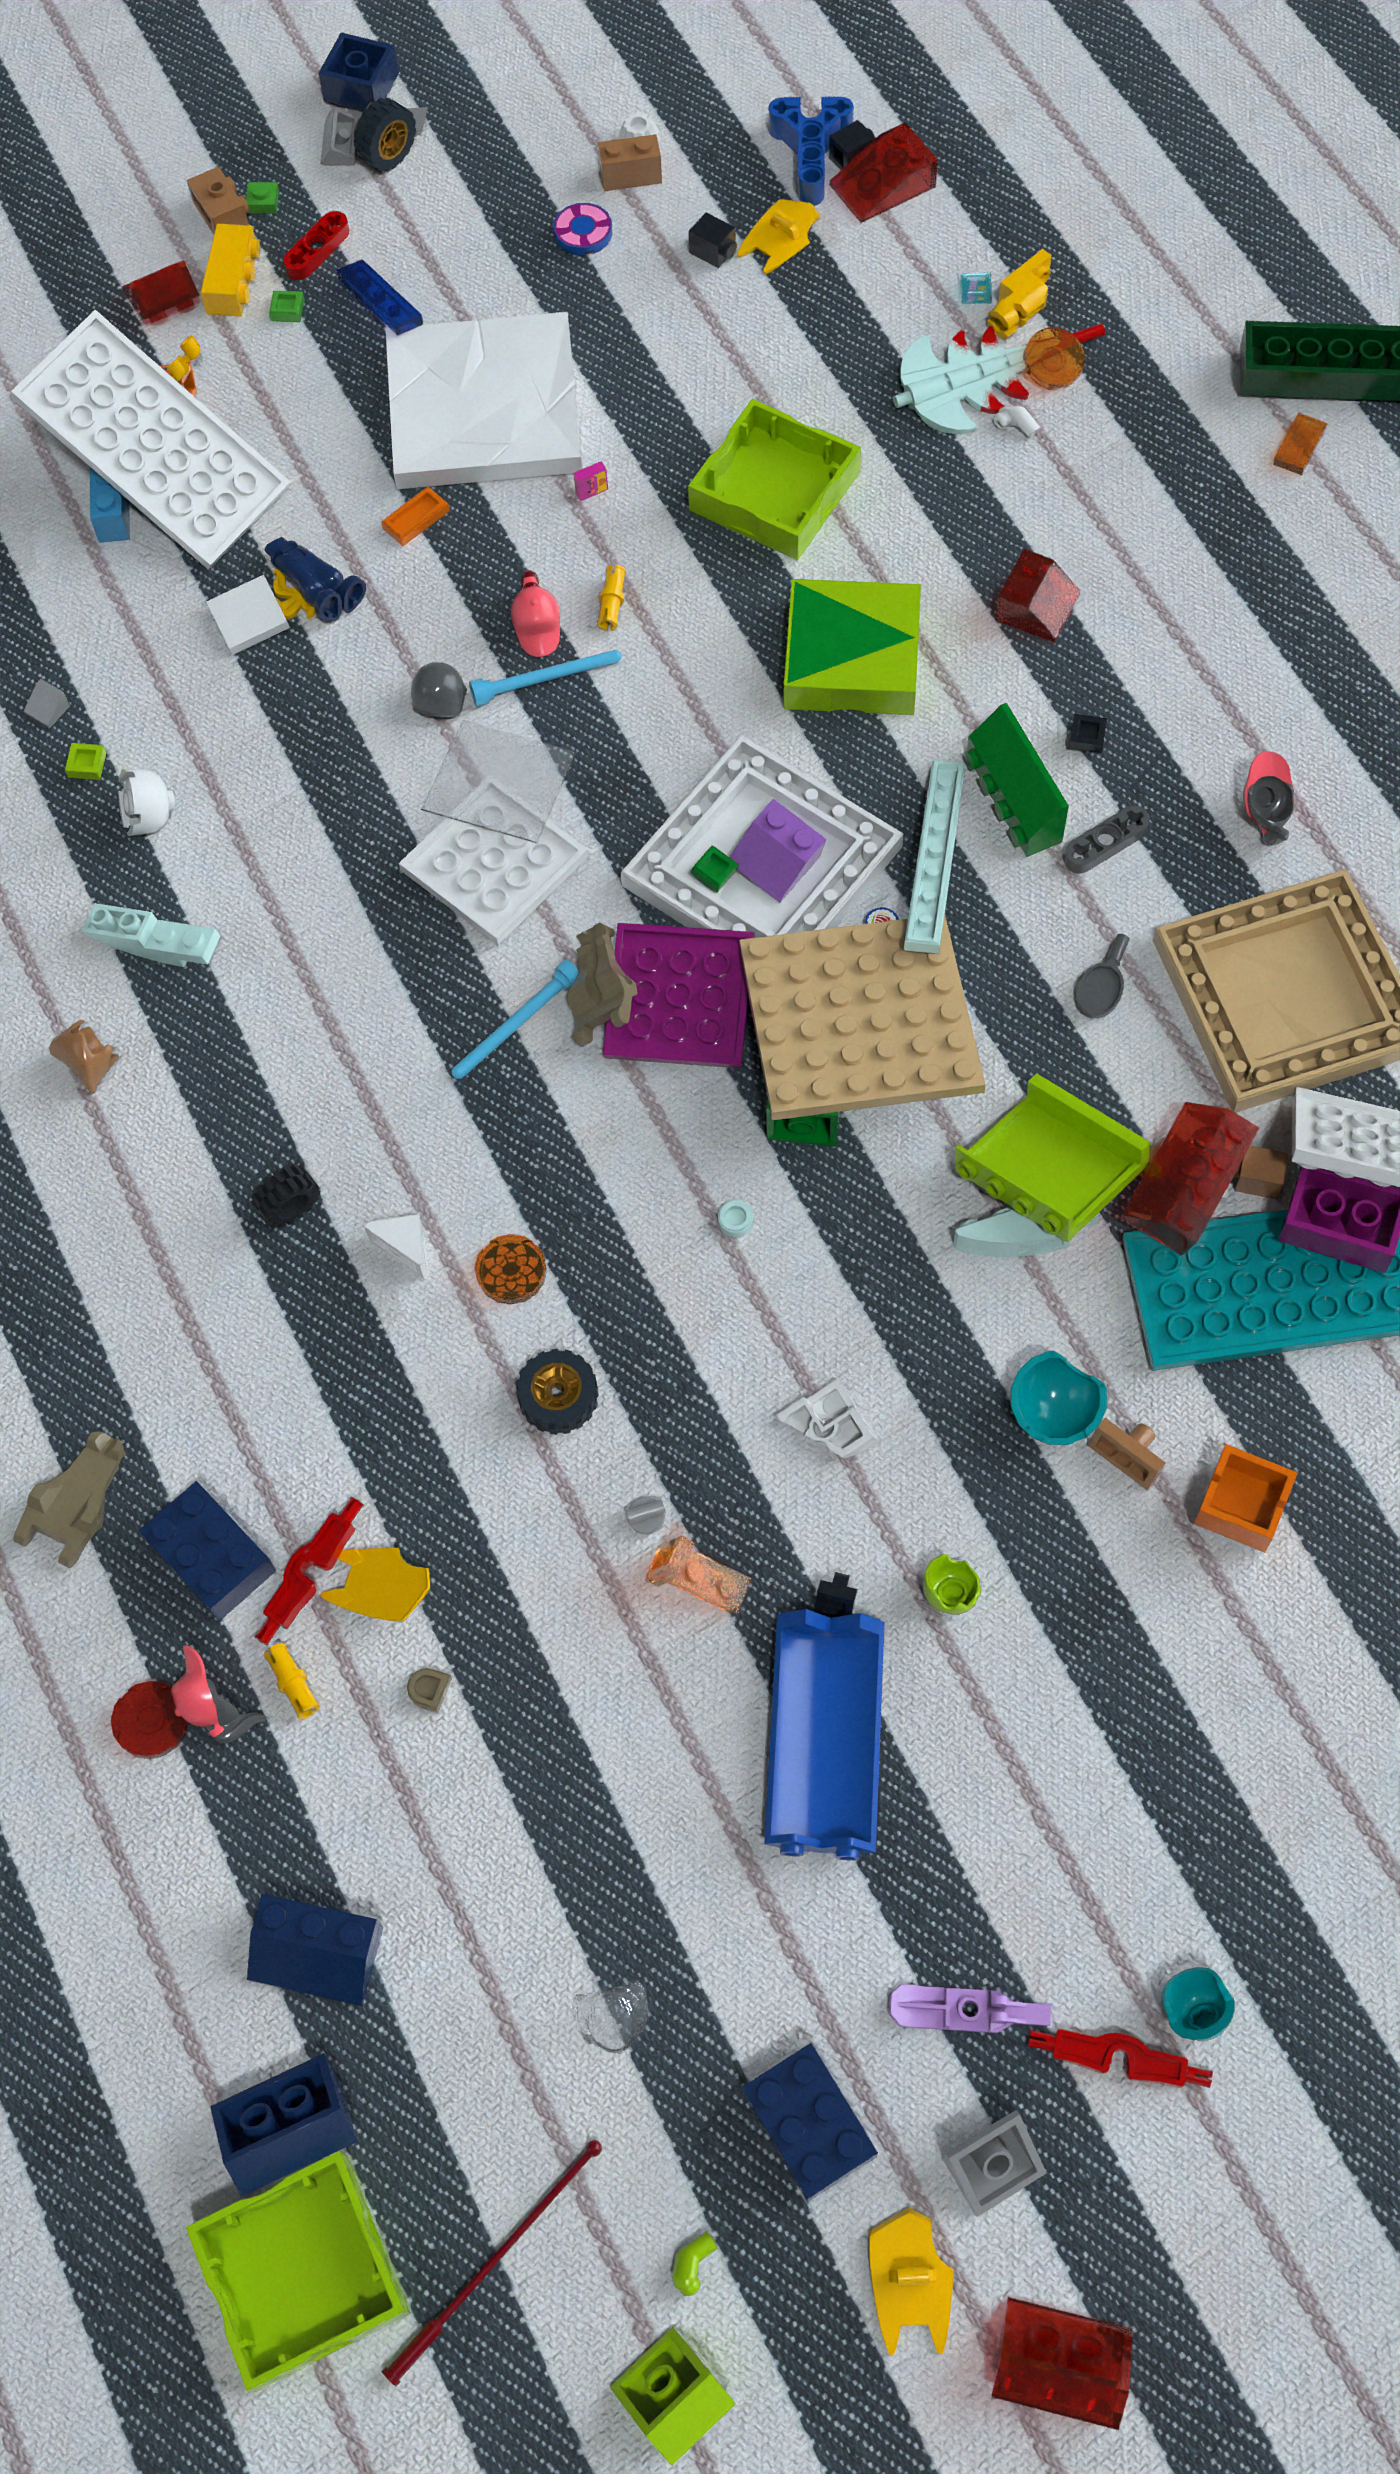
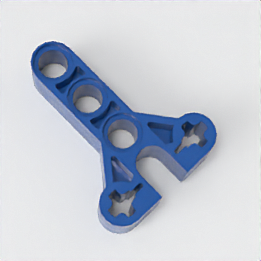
[768,97,854,206]

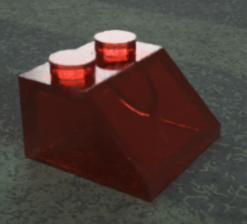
[121,260,200,323]
[996,549,1081,643]

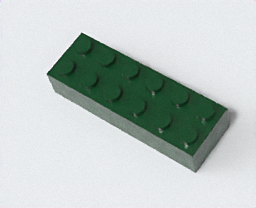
[1240,321,1400,401]

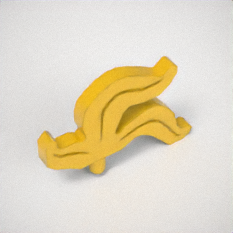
[273,569,316,619]

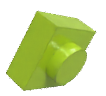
[65,743,106,780]

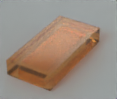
[1273,413,1328,475]

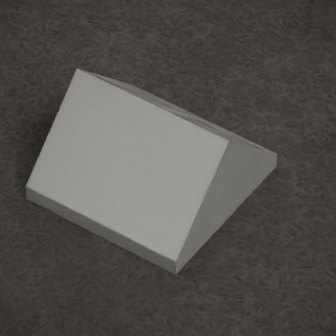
[942,2110,1046,2217]

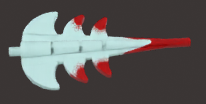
[893,323,1105,434]

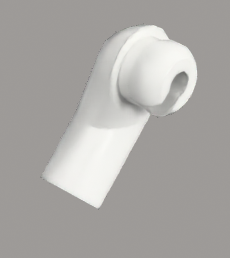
[994,406,1041,438]

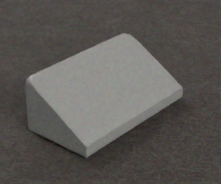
[320,107,360,165]

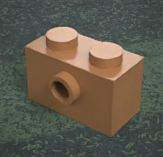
[598,134,662,191]
[187,166,250,235]

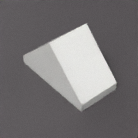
[364,1214,429,1279]

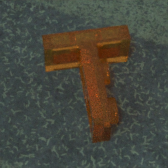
[645,1535,752,1615]

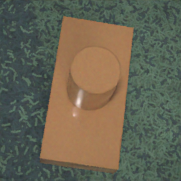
[1088,1418,1166,1491]

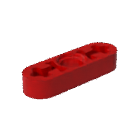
[283,211,350,280]

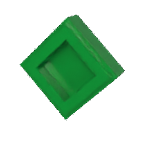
[691,845,739,893]

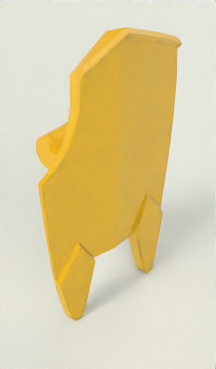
[737,199,821,274]
[320,1548,431,1622]
[869,2207,954,2356]

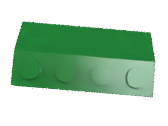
[964,703,1069,857]

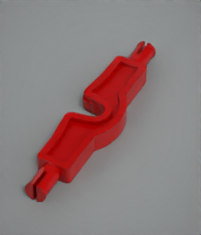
[254,1497,364,1646]
[1028,2029,1213,2088]

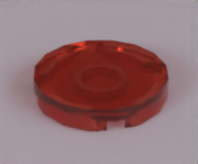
[111,1681,189,1759]

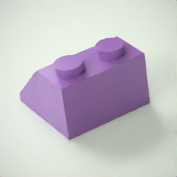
[729,799,827,903]

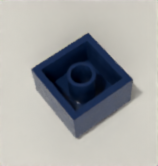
[318,32,399,111]

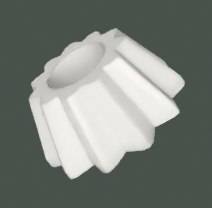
[618,113,660,142]

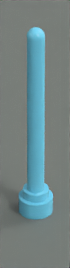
[469,650,622,707]
[452,959,579,1079]

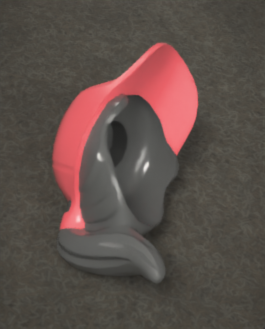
[1243,751,1295,846]
[171,1645,266,1744]

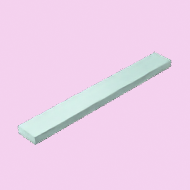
[904,760,966,954]

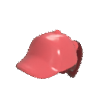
[511,570,560,657]

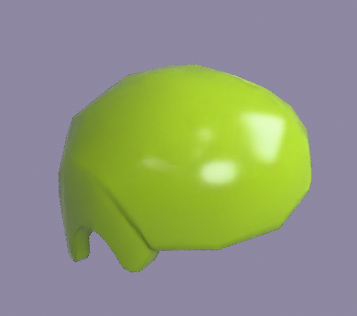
[923,1554,981,1615]

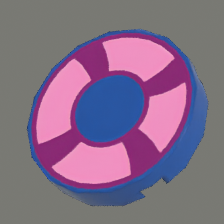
[553,203,612,255]

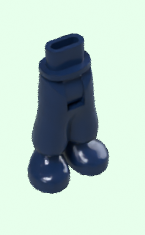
[265,537,366,622]

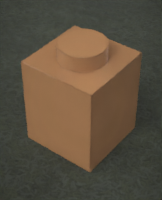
[1231,1145,1289,1200]

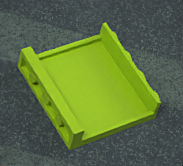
[955,1073,1150,1242]

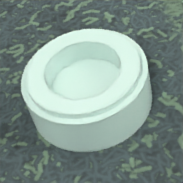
[718,1200,754,1238]

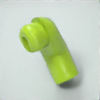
[672,2231,718,2296]

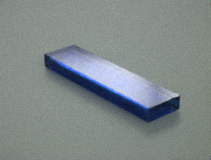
[337,259,423,335]

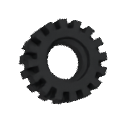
[251,1164,321,1229]

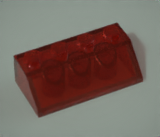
[1120,1102,1260,1256]

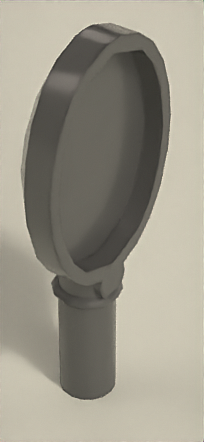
[1076,933,1130,1018]

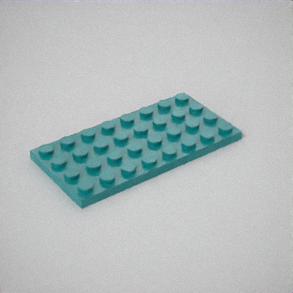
[1122,1209,1400,1371]

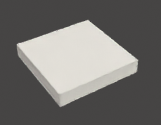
[206,575,290,655]

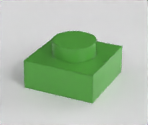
[246,182,279,214]

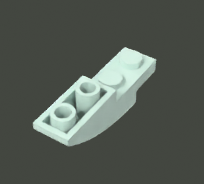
[82,903,221,967]
[953,1208,1100,1257]

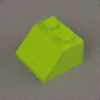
[610,2327,736,2466]

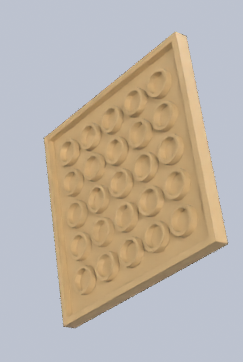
[740,915,986,1120]

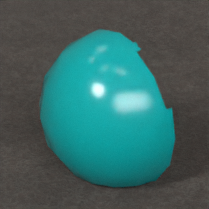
[1011,1351,1107,1445]

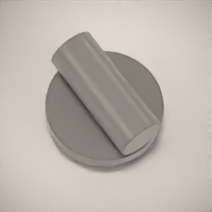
[626,1497,666,1535]

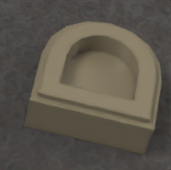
[407,1668,452,1714]

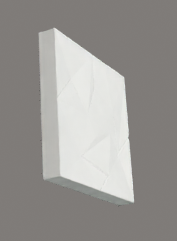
[385,312,582,490]
[621,735,903,938]

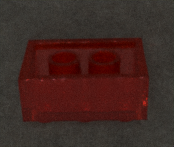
[991,2297,1133,2430]

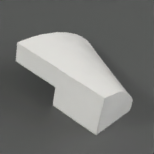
[777,1379,879,1459]

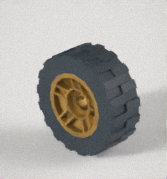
[353,97,416,171]
[516,1349,599,1435]

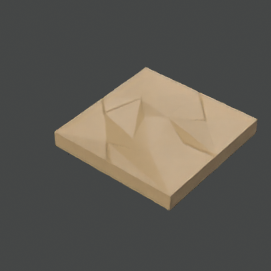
[1153,869,1400,1113]

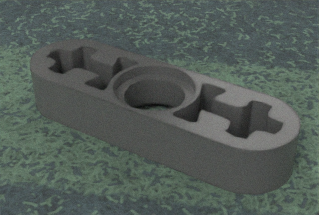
[1064,806,1150,873]

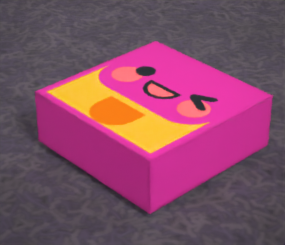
[573,461,608,501]

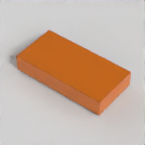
[381,486,450,546]

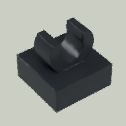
[814,1572,858,1618]

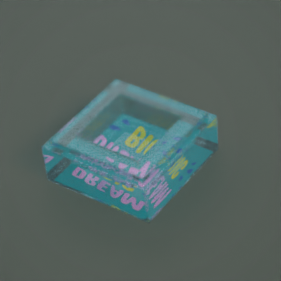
[960,272,993,304]

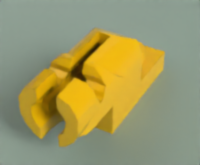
[987,249,1052,340]

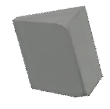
[24,679,70,729]

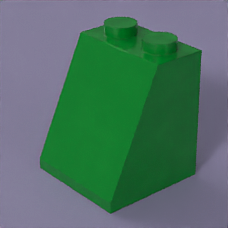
[766,1101,841,1147]

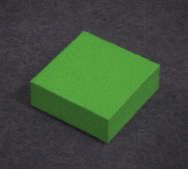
[269,290,305,322]

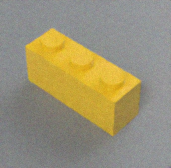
[200,223,260,317]

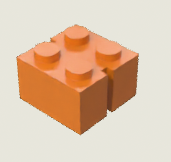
[1194,1444,1298,1553]

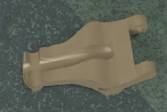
[567,922,638,1047]
[13,1431,126,1568]

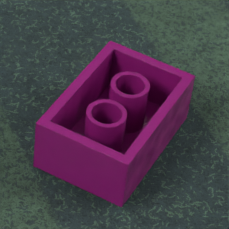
[1278,1167,1400,1273]

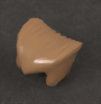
[49,1020,119,1094]

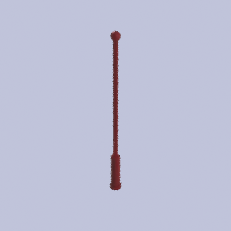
[381,2140,602,2387]

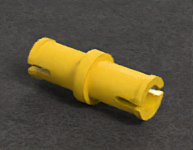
[597,565,626,631]
[263,1643,320,1720]

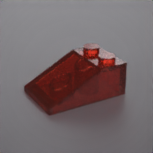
[829,122,938,223]

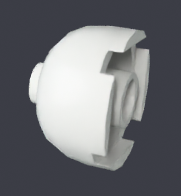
[118,769,175,836]

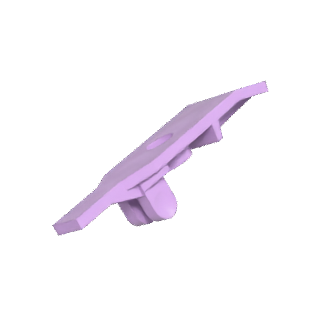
[889,1984,1051,2033]

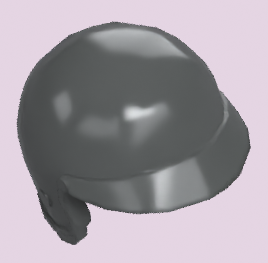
[411,662,467,718]

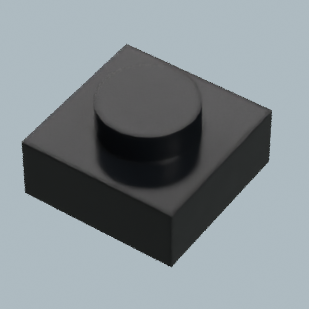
[1069,714,1107,753]

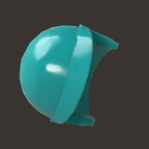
[1162,1967,1235,2042]

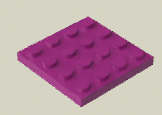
[603,923,755,1069]

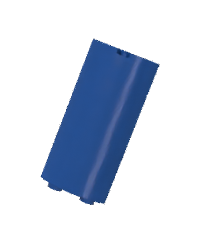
[764,1609,885,1861]

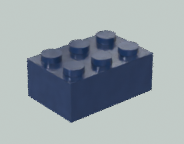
[139,1481,276,1621]
[741,2043,878,2203]
[210,2053,358,2197]

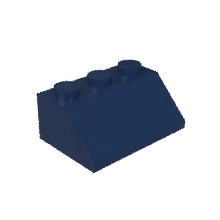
[247,1894,383,2007]

